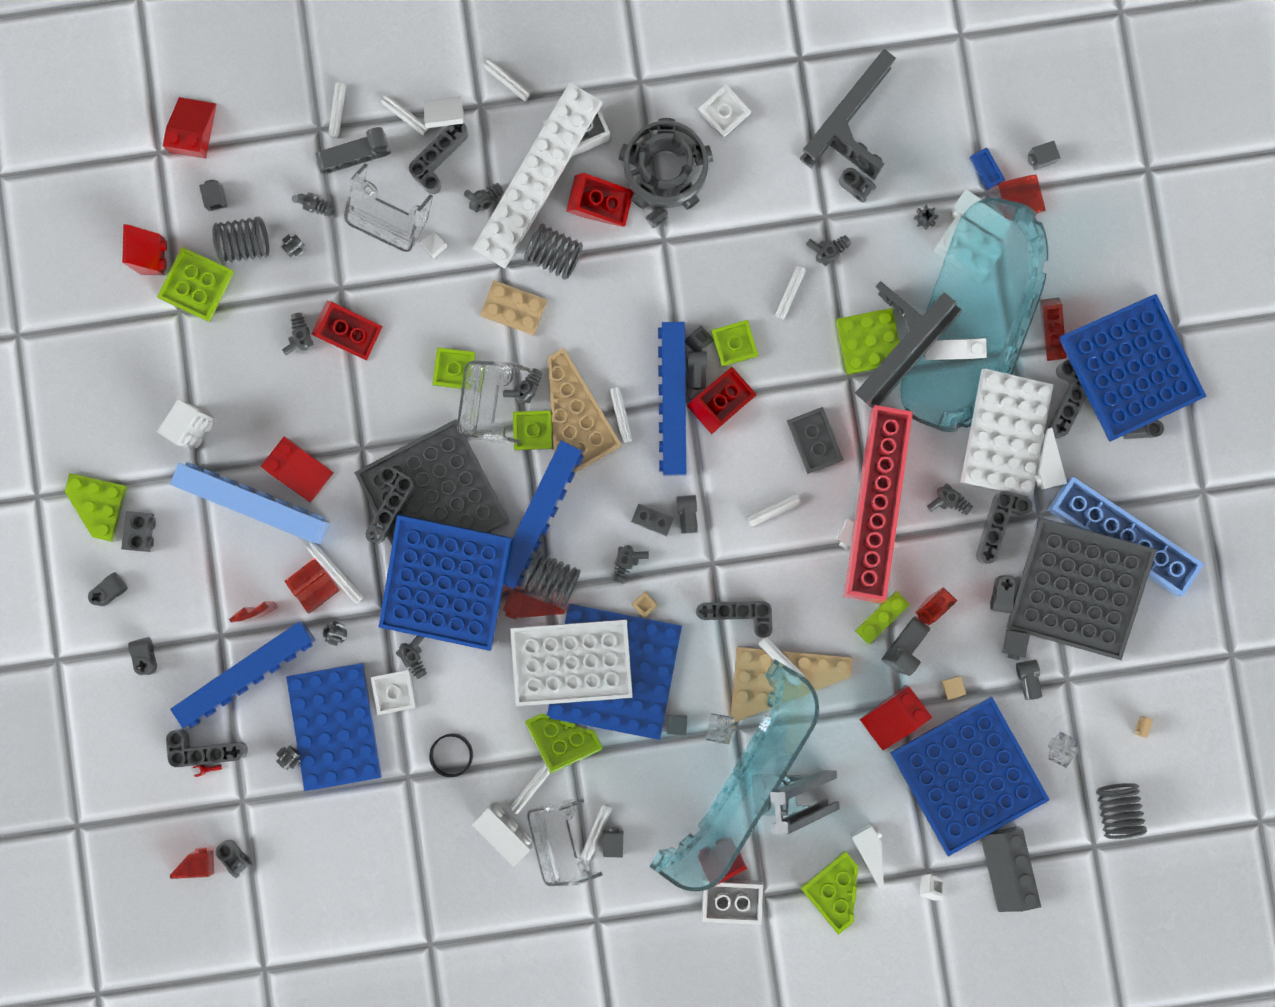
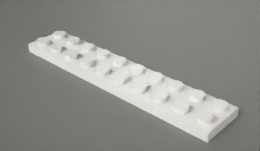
[472,82,603,268]

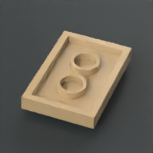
[480,280,547,336]

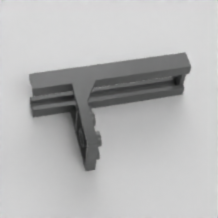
[800,49,896,180]
[855,281,963,408]
[754,770,840,834]

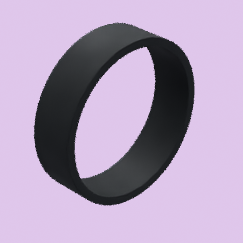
[429,734,473,777]

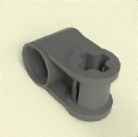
[839,168,876,203]
[88,572,128,606]
[990,575,1016,613]
[128,637,157,675]
[215,840,252,878]

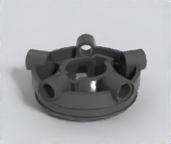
[618,118,713,210]

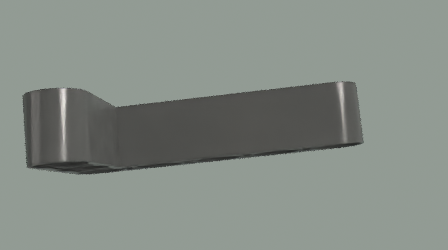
[881,616,931,676]

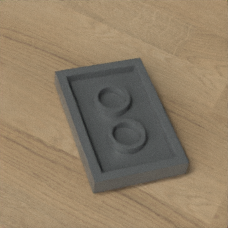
[787,407,844,474]

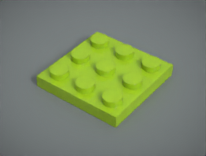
[157,247,234,322]
[835,308,899,375]

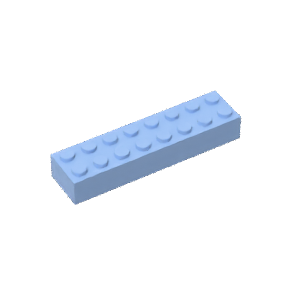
[170,462,330,544]
[1047,477,1204,596]

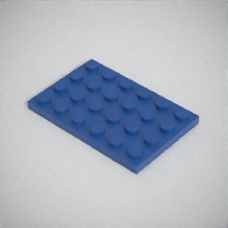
[286,663,382,791]

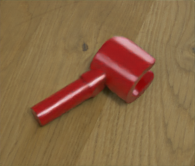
[193,765,222,777]

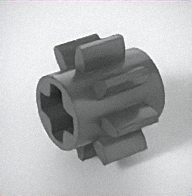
[913,205,939,230]
[281,234,305,258]
[323,620,347,646]
[276,746,300,770]

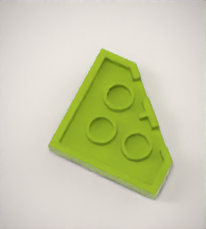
[65,473,127,542]
[525,713,603,774]
[800,851,859,935]

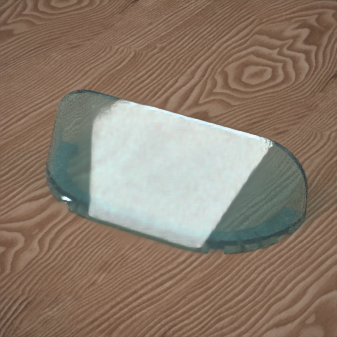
[901,198,1048,432]
[650,659,819,892]

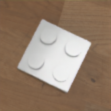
[698,84,751,138]
[370,670,417,715]

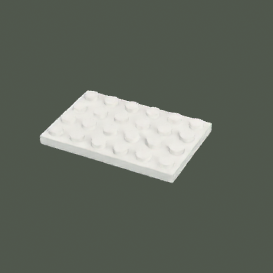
[960,369,1053,497]
[510,620,633,706]

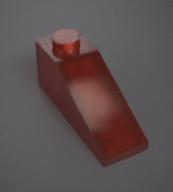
[1040,297,1067,361]
[502,589,566,620]

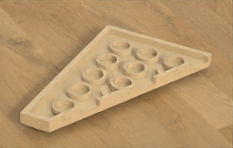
[548,348,622,473]
[730,647,852,723]

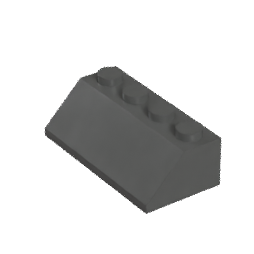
[981,826,1041,912]

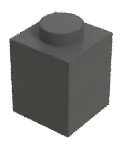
[1028,141,1061,171]
[199,180,228,211]
[1002,630,1030,660]
[603,827,624,858]

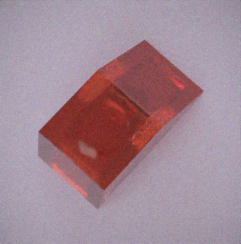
[914,587,958,626]
[170,847,214,879]

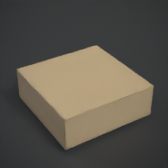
[631,592,658,618]
[941,676,967,700]
[1135,716,1153,738]

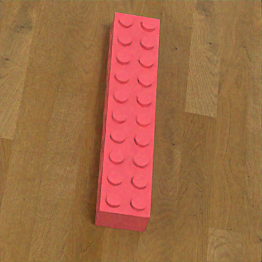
[843,405,913,604]

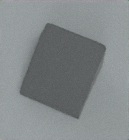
[645,207,668,228]
[685,326,713,351]
[667,715,687,735]

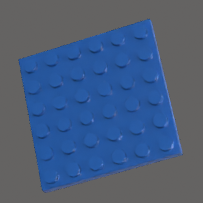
[1058,294,1207,442]
[379,514,512,651]
[547,604,682,740]
[890,697,1050,857]

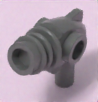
[464,182,504,212]
[292,192,334,217]
[806,235,851,267]
[282,313,314,355]
[503,368,543,404]
[927,484,973,515]
[613,545,649,584]
[396,636,427,679]

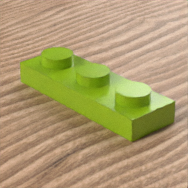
[855,591,910,645]

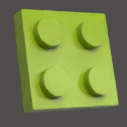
[711,319,759,367]
[432,347,476,390]
[513,411,553,451]

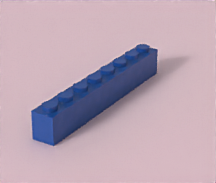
[658,322,686,476]
[504,440,584,589]
[170,621,316,729]

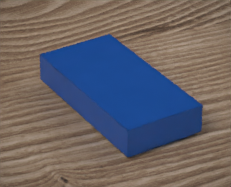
[970,148,1005,190]

